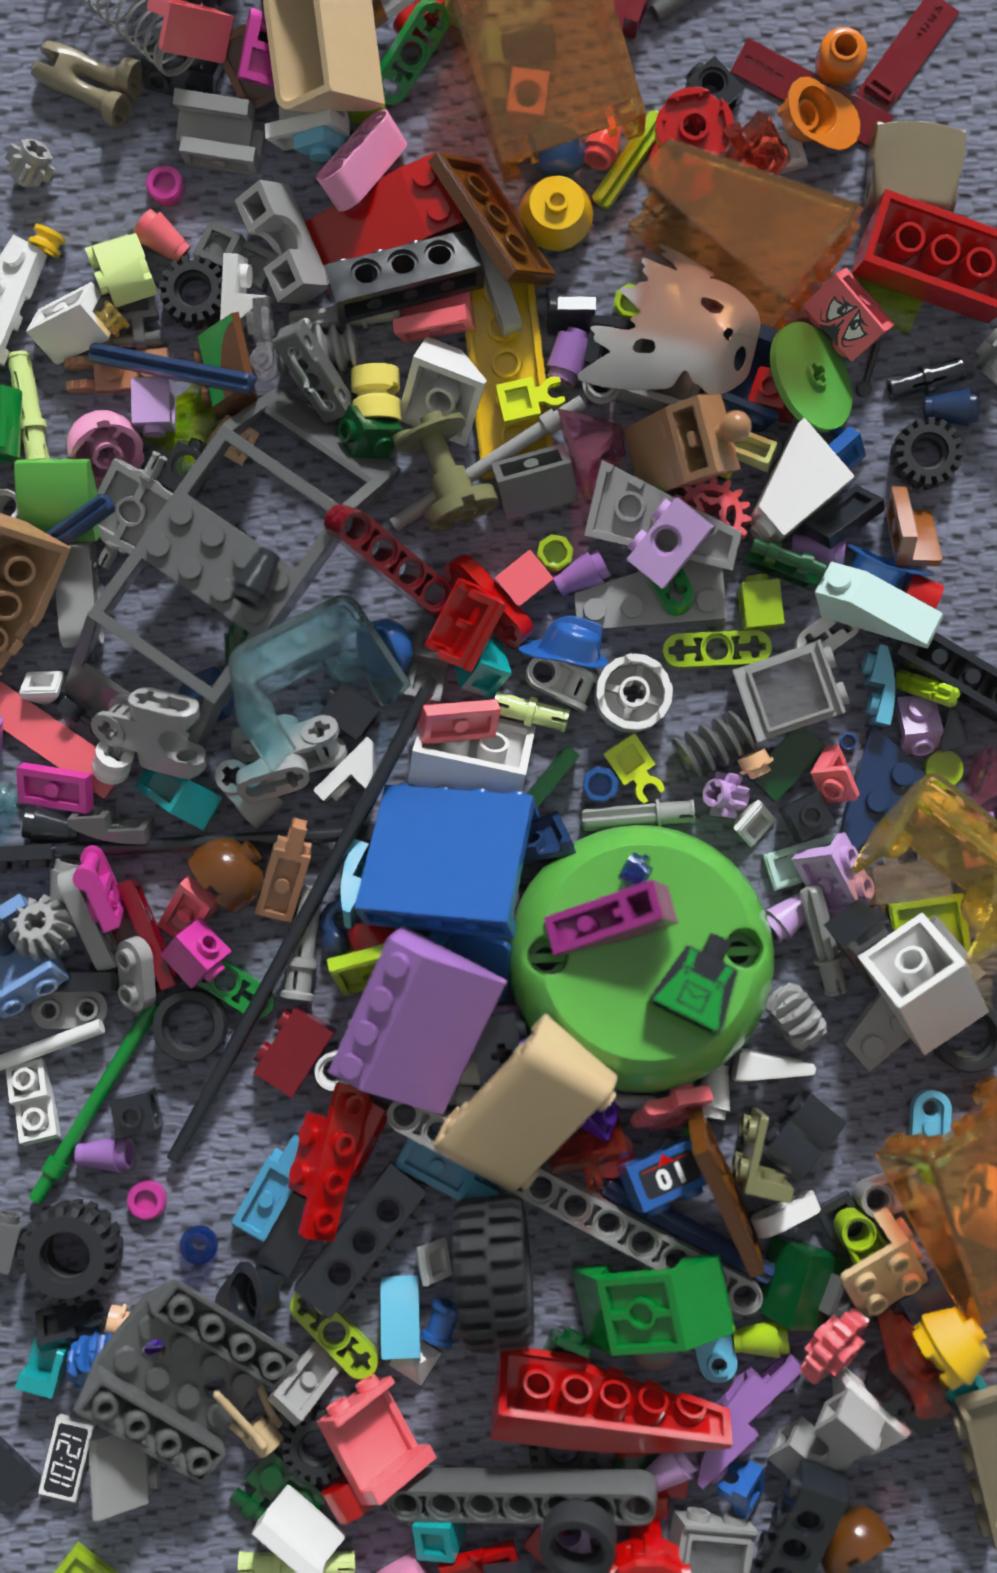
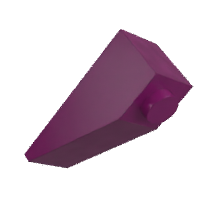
[544,879,679,956]

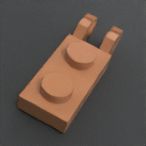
[64,348,172,395]

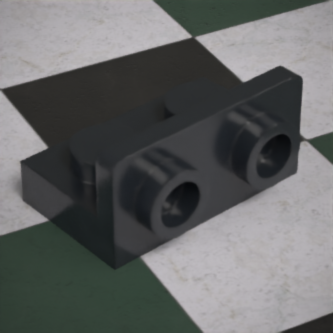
[141,29,223,96]

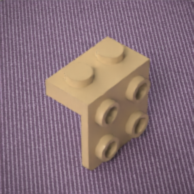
[840,1207,929,1318]

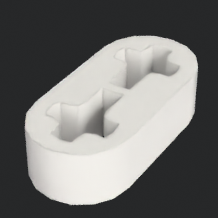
[794,617,860,663]
[750,1190,821,1238]

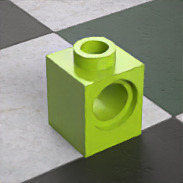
[737,574,785,630]

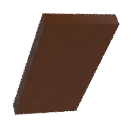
[428,152,557,286]
[687,1107,765,1278]

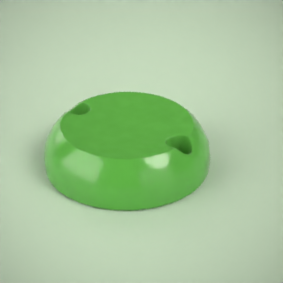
[508,825,774,1092]

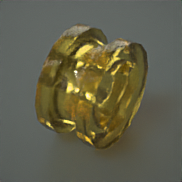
[93,300,130,339]

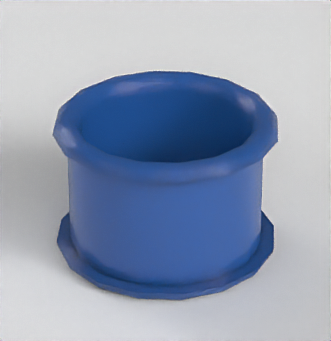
[839,733,857,750]

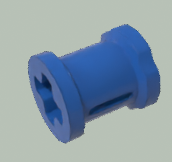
[420,1298,458,1349]

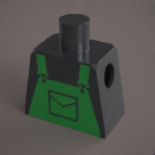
[647,933,738,1036]

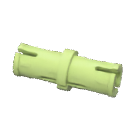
[495,691,571,733]

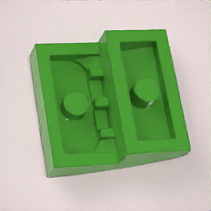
[14,459,101,542]

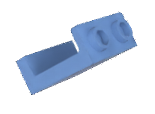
[0,893,69,1019]

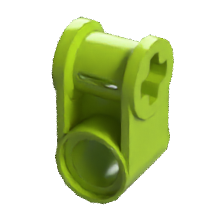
[833,1208,889,1265]

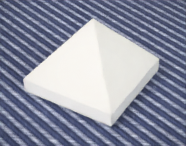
[19,671,64,705]
[733,800,776,847]
[416,1237,452,1286]
[389,1338,442,1386]

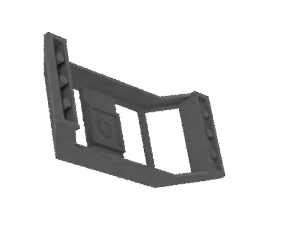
[63,385,401,761]

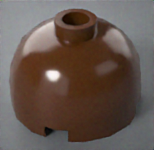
[188,837,263,914]
[820,1505,895,1573]

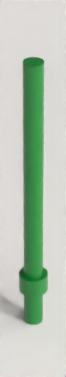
[29,1002,159,1204]

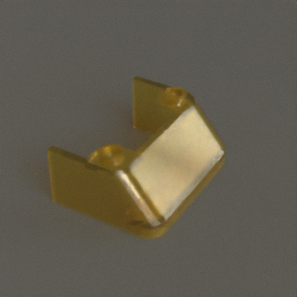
[851,773,997,965]

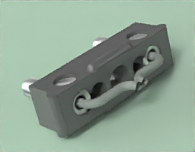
[272,318,354,424]

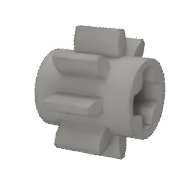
[5,139,55,188]

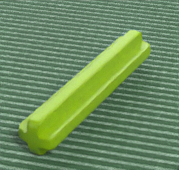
[592,110,659,209]

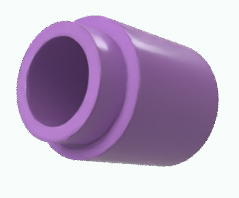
[547,327,589,387]

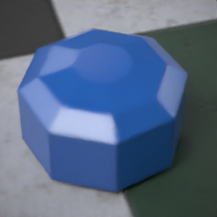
[582,766,620,803]

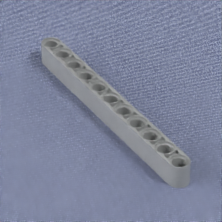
[387,1100,763,1315]

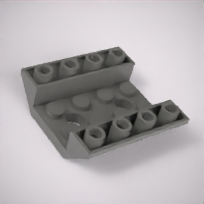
[75,1278,299,1485]

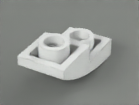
[5,1058,61,1146]

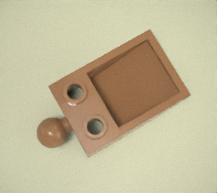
[624,394,751,494]

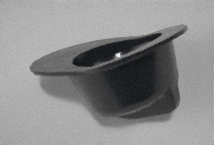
[215,1261,284,1327]

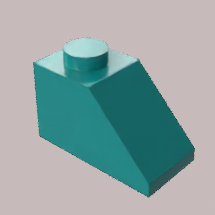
[134,769,223,830]

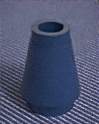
[924,388,980,426]

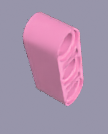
[316,109,407,212]

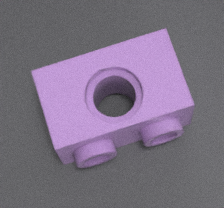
[627,497,715,589]

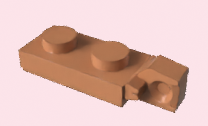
[254,817,312,923]

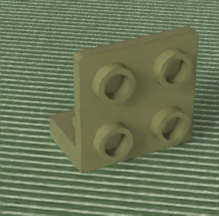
[730,1106,794,1204]

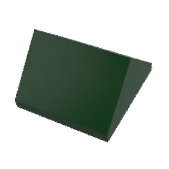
[758,1234,848,1331]

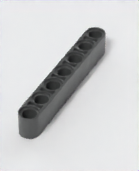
[388,1467,659,1526]

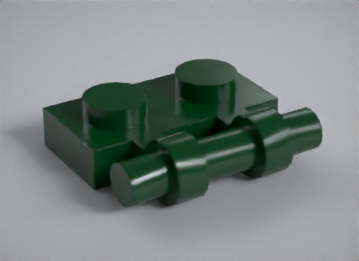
[741,537,828,591]
[228,1449,326,1523]

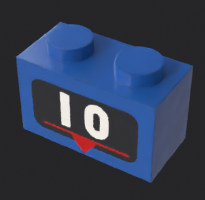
[616,1137,707,1216]

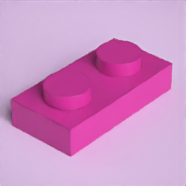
[16,763,94,814]

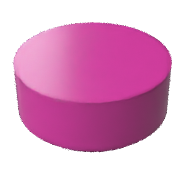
[146,165,185,206]
[127,1180,167,1220]

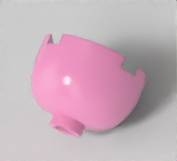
[65,410,144,488]

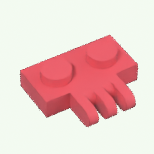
[630,1083,714,1132]

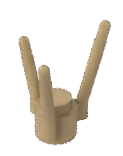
[213,1383,284,1458]

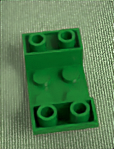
[572,1254,735,1356]

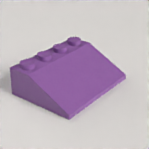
[328,926,507,1115]

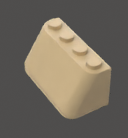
[263,0,385,112]

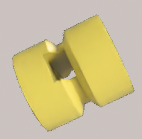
[350,363,402,424]

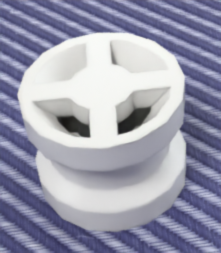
[91,741,134,785]

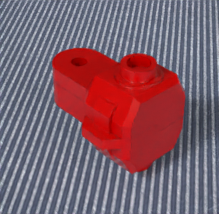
[608,1517,691,1573]

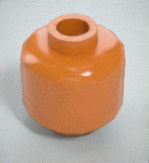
[815,27,867,86]

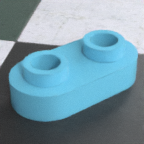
[908,1088,952,1167]
[694,1334,738,1383]

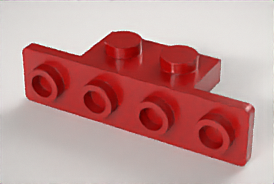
[288,1082,370,1242]

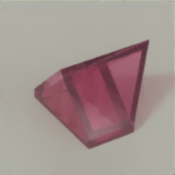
[557,408,626,499]
[963,747,997,809]

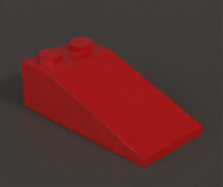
[305,153,464,294]

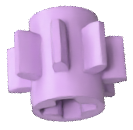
[703,772,750,819]

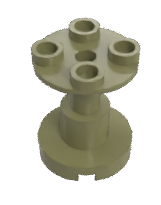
[392,410,499,532]

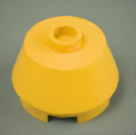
[519,176,593,251]
[913,1307,990,1390]

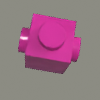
[161,917,231,988]

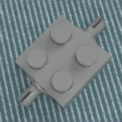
[96,451,174,569]

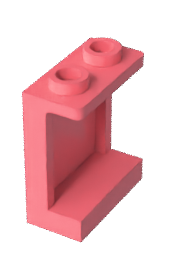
[317,1374,437,1505]

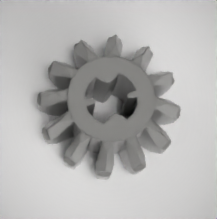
[8,894,77,963]
[766,983,827,1050]

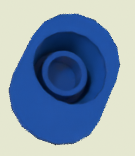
[848,543,934,589]
[518,616,608,669]

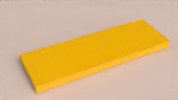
[465,282,554,480]

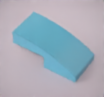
[341,839,369,929]
[380,1275,421,1360]

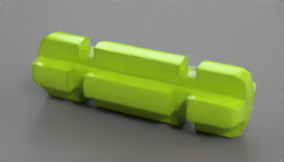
[895,669,960,708]

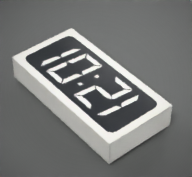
[38,1414,96,1502]

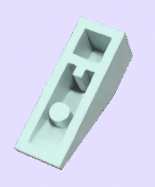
[815,562,943,648]

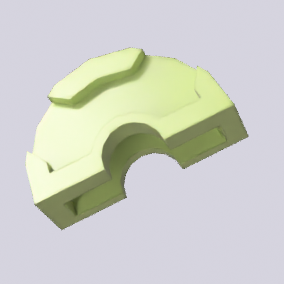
[85,233,158,308]

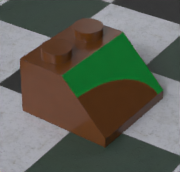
[193,312,258,420]

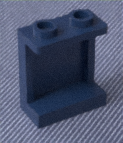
[698,324,779,432]

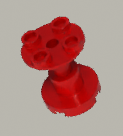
[649,87,734,200]

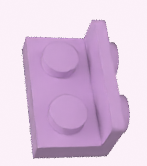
[792,833,875,918]

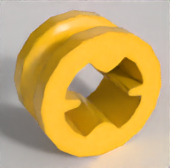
[28,224,67,258]

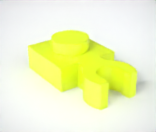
[496,377,565,425]
[602,733,664,804]

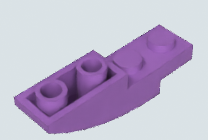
[694,1351,802,1489]

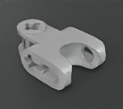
[91,687,207,779]
[230,714,347,803]

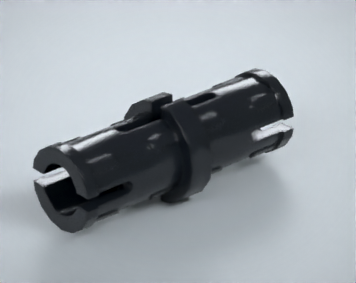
[886,357,966,402]

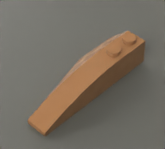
[0,513,71,676]

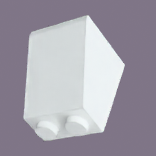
[749,418,855,542]
[858,913,989,1055]

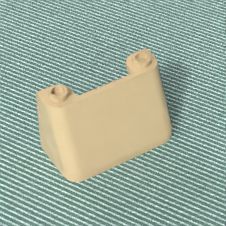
[432,1014,617,1191]

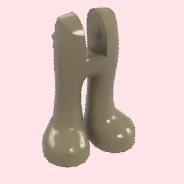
[31,40,143,128]

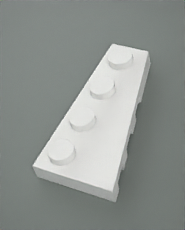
[0,235,47,366]

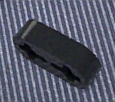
[54,970,119,992]

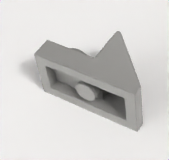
[267,1340,342,1426]

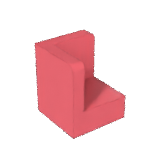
[495,550,554,607]

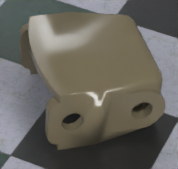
[864,121,967,214]

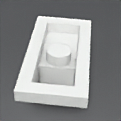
[220,253,274,329]
[313,737,375,802]

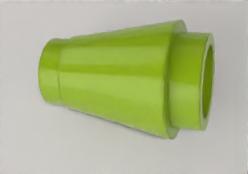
[733,1320,790,1359]

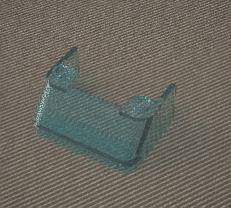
[229,595,411,773]

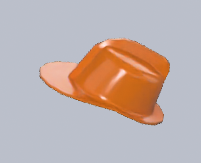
[776,76,860,151]

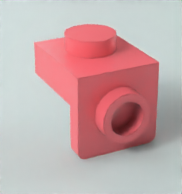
[810,744,860,803]

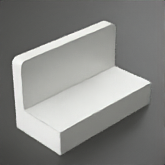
[265,106,349,150]
[26,282,111,364]
[252,1485,345,1573]

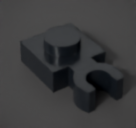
[35,1300,105,1353]

